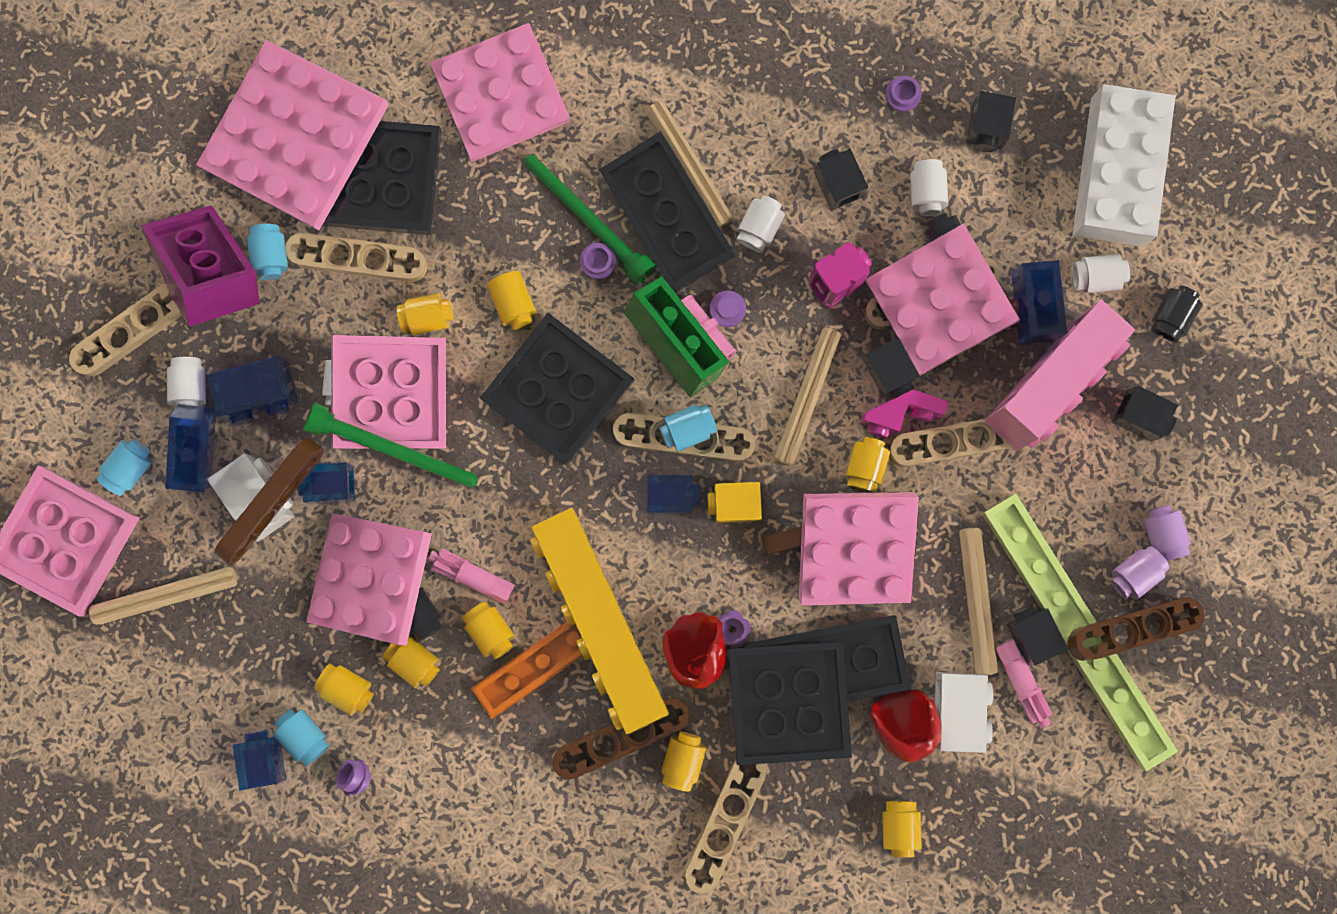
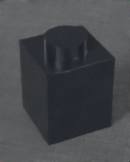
[966,91,1016,152]
[814,148,869,211]
[863,337,920,398]
[1112,385,1178,442]
[1006,605,1069,666]

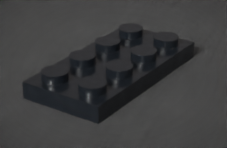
[599,131,736,293]
[748,615,911,701]

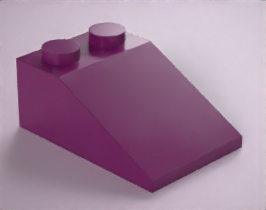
[141,205,260,327]

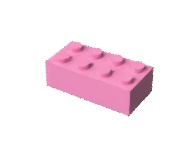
[985,299,1136,451]

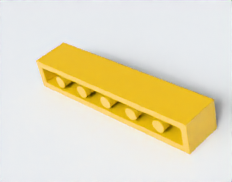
[530,508,670,734]

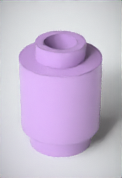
[1143,505,1191,561]
[1111,546,1170,600]

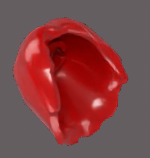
[662,612,728,689]
[870,689,942,763]

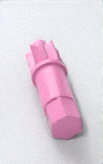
[428,549,515,605]
[995,640,1053,728]

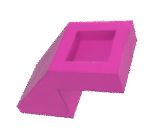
[860,389,949,438]

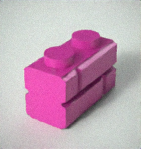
[808,242,872,309]

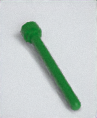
[524,154,656,286]
[303,402,478,487]

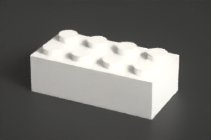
[1073,84,1176,247]

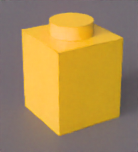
[707,482,762,523]

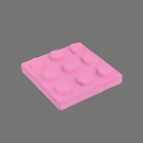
[430,23,571,162]
[866,223,1020,376]
[331,335,446,449]
[0,465,140,616]
[798,492,919,605]
[306,513,432,646]

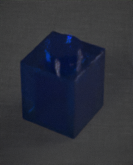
[297,462,355,505]
[647,475,700,515]
[233,730,286,791]

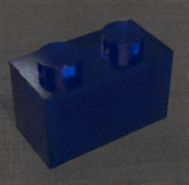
[1011,260,1068,345]
[207,356,298,425]
[165,404,217,492]

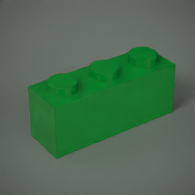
[624,276,730,398]

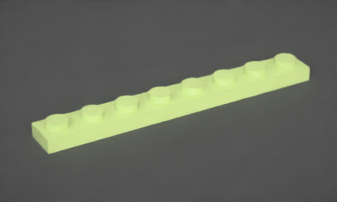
[981,494,1178,772]

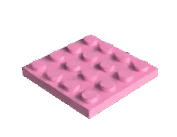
[196,40,389,231]

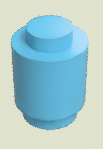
[247,224,288,280]
[659,404,717,452]
[96,439,153,495]
[273,709,329,767]

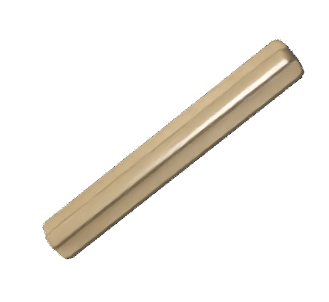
[647,101,732,228]
[775,327,841,466]
[959,528,998,675]
[89,567,237,625]

